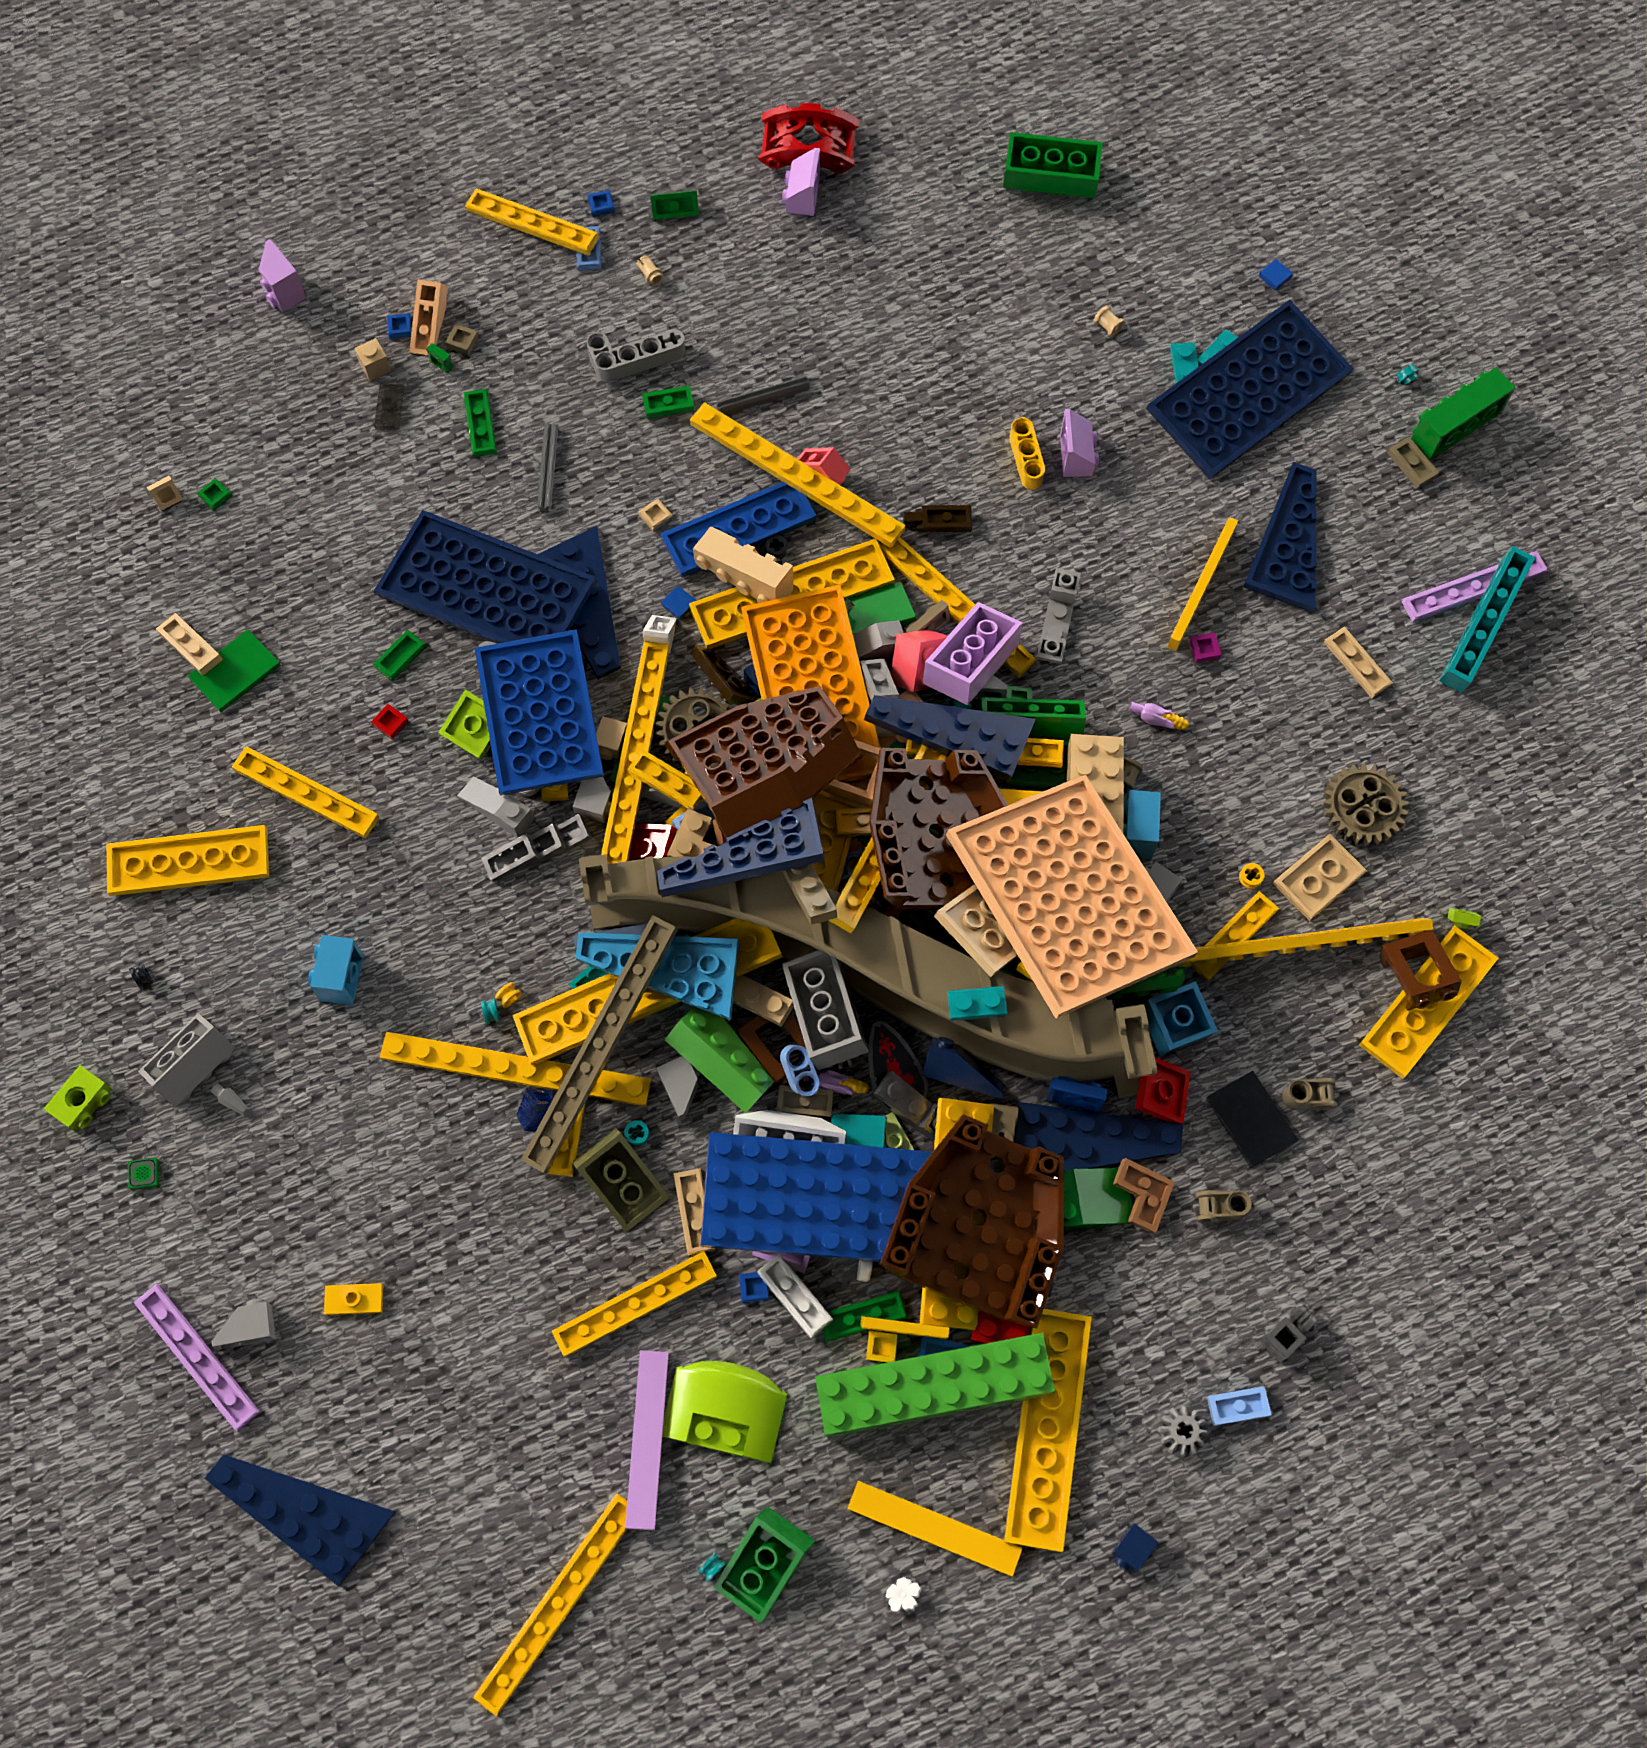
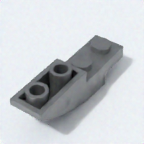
[873,1071,938,1142]

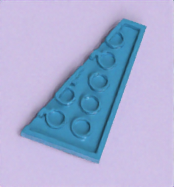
[575,932,740,1020]

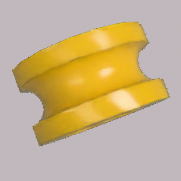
[1239,863,1265,889]
[495,982,522,1008]

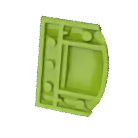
[662,1361,787,1464]

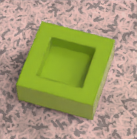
[1448,907,1481,929]

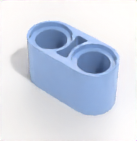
[780,1045,820,1096]

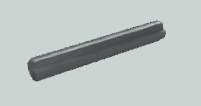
[717,376,810,415]
[537,424,558,512]

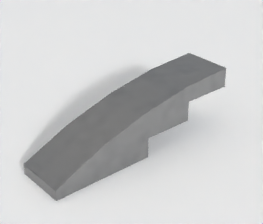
[481,814,592,882]

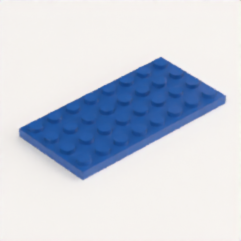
[700,1132,932,1262]

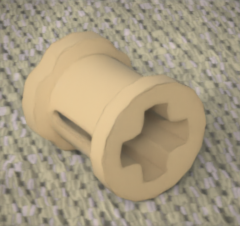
[1093,305,1125,338]

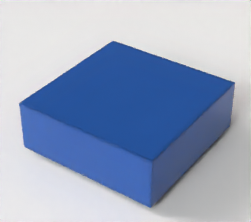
[587,190,615,217]
[1259,259,1293,291]
[387,313,412,339]
[661,586,697,620]
[739,1272,770,1303]

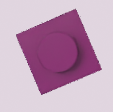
[1189,632,1222,664]

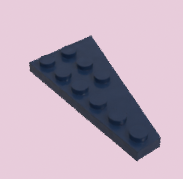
[1243,462,1317,613]
[538,526,621,680]
[657,797,825,897]

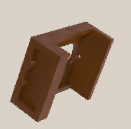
[1379,930,1462,1011]
[737,1012,806,1087]

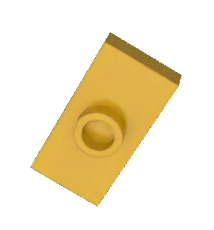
[324,1283,383,1315]

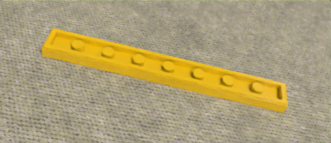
[879,537,1037,678]
[473,1493,628,1716]

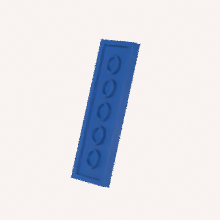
[661,482,817,578]

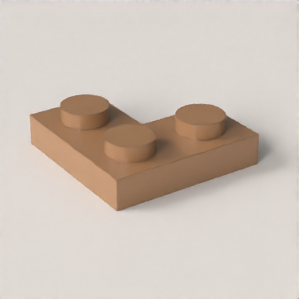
[1113,1158,1175,1234]

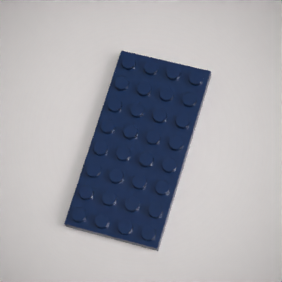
[1146,299,1354,480]
[374,510,597,644]

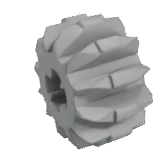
[1158,1406,1208,1457]

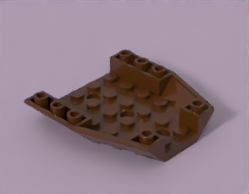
[664,686,861,840]
[869,748,1008,910]
[880,1114,1064,1329]

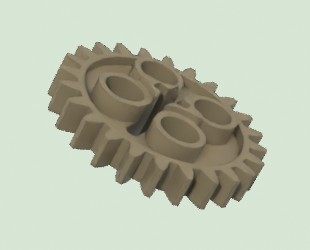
[655,687,729,769]
[1322,763,1409,846]

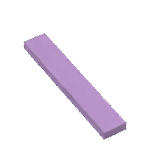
[1402,551,1549,622]
[134,1283,261,1432]
[625,1351,669,1531]

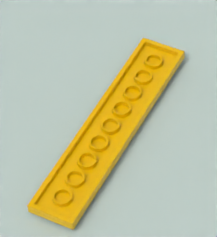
[513,918,783,1065]

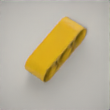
[1010,417,1045,490]

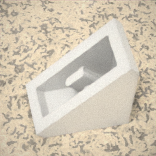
[643,615,677,653]

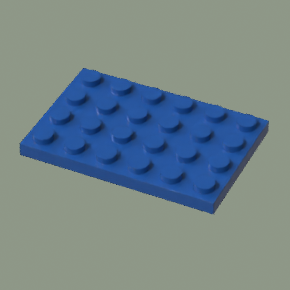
[475,629,604,796]

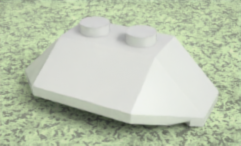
[733,1110,846,1144]

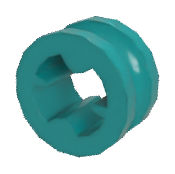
[481,998,500,1025]
[624,1120,650,1147]
[698,1553,727,1583]

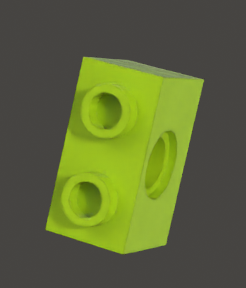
[44,1065,112,1133]

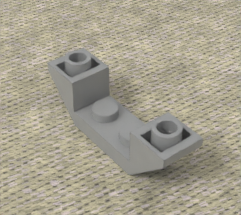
[1036,568,1081,664]
[859,659,899,737]

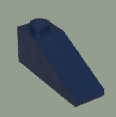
[922,1037,1005,1099]

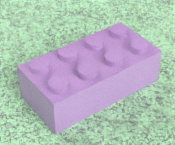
[923,602,1022,705]

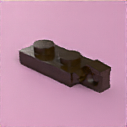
[903,505,972,532]

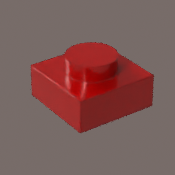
[371,703,409,740]

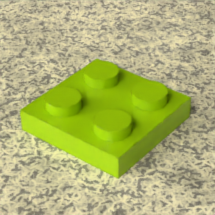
[438,690,491,760]

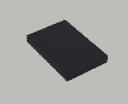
[1206,1071,1298,1169]

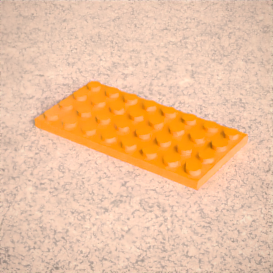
[741,585,880,783]

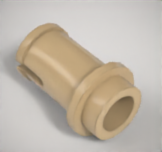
[637,255,663,286]

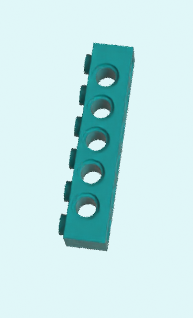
[1439,546,1536,693]

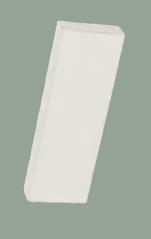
[757,1254,833,1339]

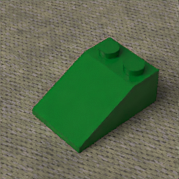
[1064,1168,1133,1232]
[713,1506,815,1623]

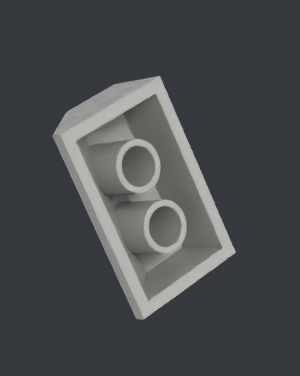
[138,1013,235,1107]

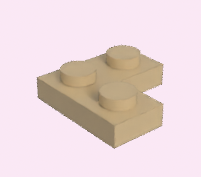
[667,809,717,857]

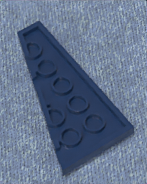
[864,695,1036,782]
[1014,1102,1183,1170]
[204,1454,396,1586]

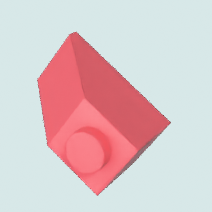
[798,448,851,485]

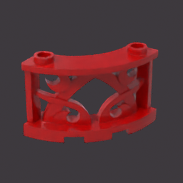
[758,103,859,173]

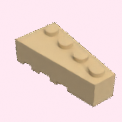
[693,527,794,603]

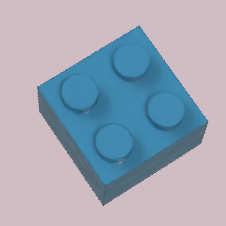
[1123,790,1161,860]
[308,935,364,1005]
[1140,981,1218,1057]

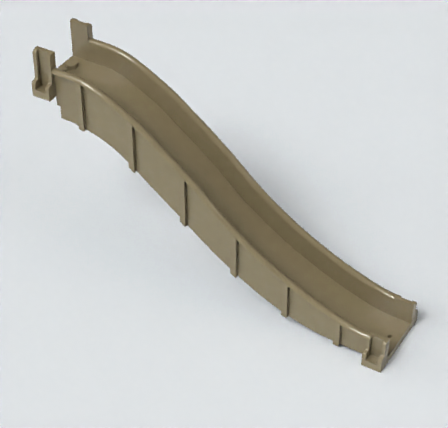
[579,854,1157,1099]

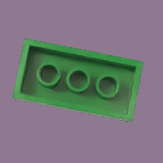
[1003,132,1103,198]
[1411,367,1516,461]

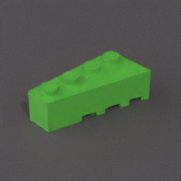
[665,1007,774,1113]

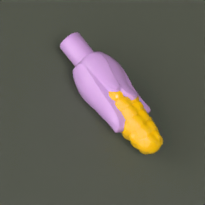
[1129,702,1189,730]
[804,1070,869,1095]

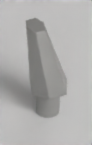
[211,1084,250,1116]

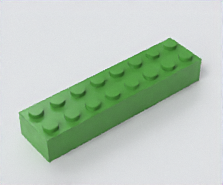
[815,1333,1055,1438]

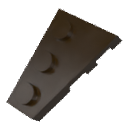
[690,646,761,705]

